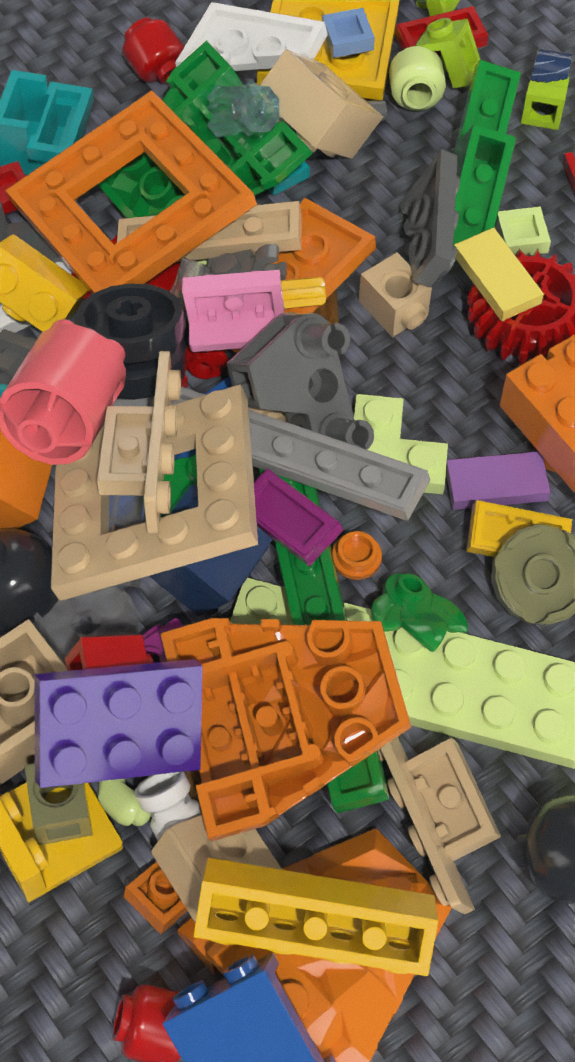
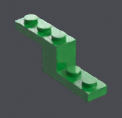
[453,60,521,262]

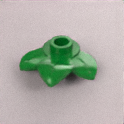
[371,573,468,652]

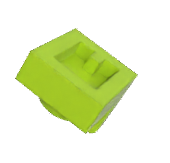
[416,18,480,88]

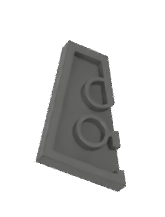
[400,149,460,287]

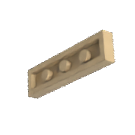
[117,201,302,262]

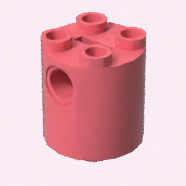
[0,319,126,465]

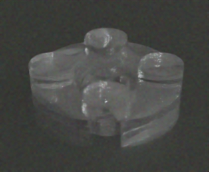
[34,586,139,667]

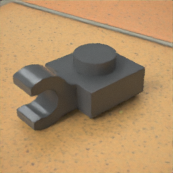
[206,244,288,280]

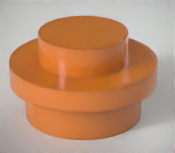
[332,531,382,580]

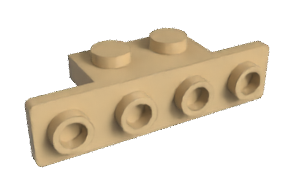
[97,351,181,533]
[378,737,501,915]

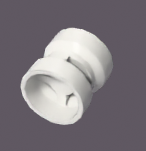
[134,772,202,841]

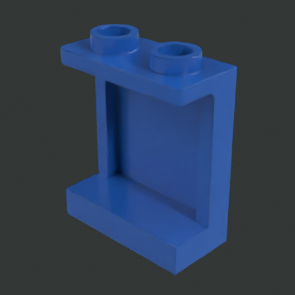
[162,953,336,1062]

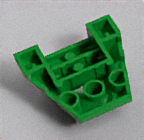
[98,40,313,218]

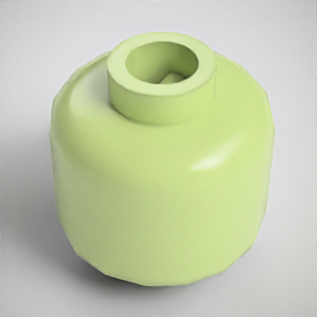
[389,46,446,111]

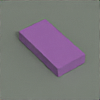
[446,451,550,510]

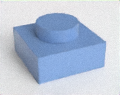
[322,8,375,58]

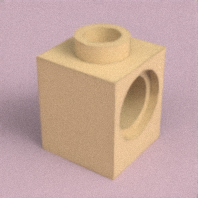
[359,252,432,338]

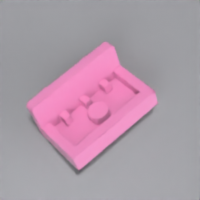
[182,270,285,352]

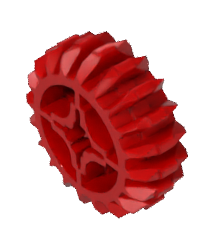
[467,248,575,365]

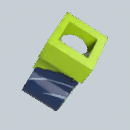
[521,49,572,130]

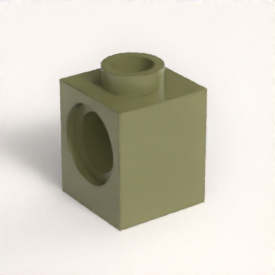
[24,764,93,845]

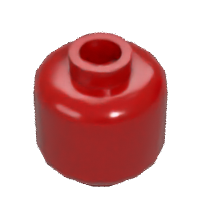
[122,17,184,83]
[112,984,181,1062]

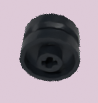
[76,283,188,400]

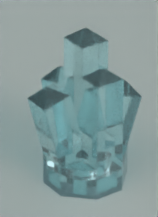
[207,79,279,137]

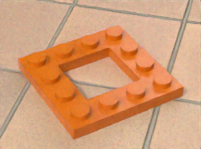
[5,90,257,294]

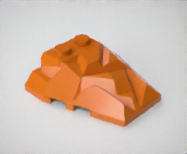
[161,618,412,842]
[177,828,452,1062]

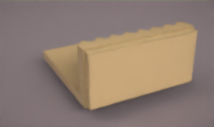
[151,815,282,923]

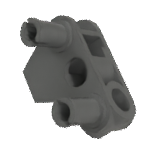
[226,312,374,450]

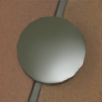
[491,524,575,625]

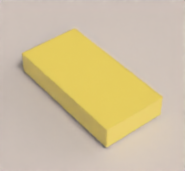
[454,228,544,321]

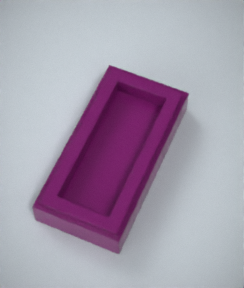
[254,468,343,567]

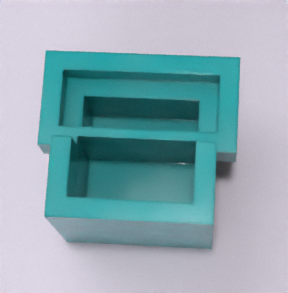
[0,70,94,175]

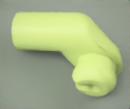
[98,778,151,826]

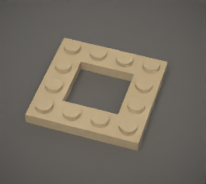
[51,384,258,601]

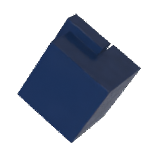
[149,483,272,616]

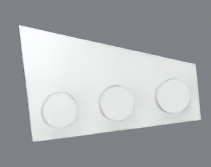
[175,2,328,71]

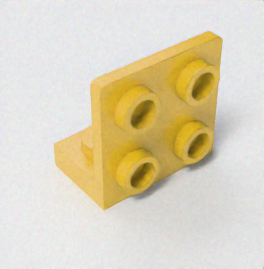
[0,782,123,903]

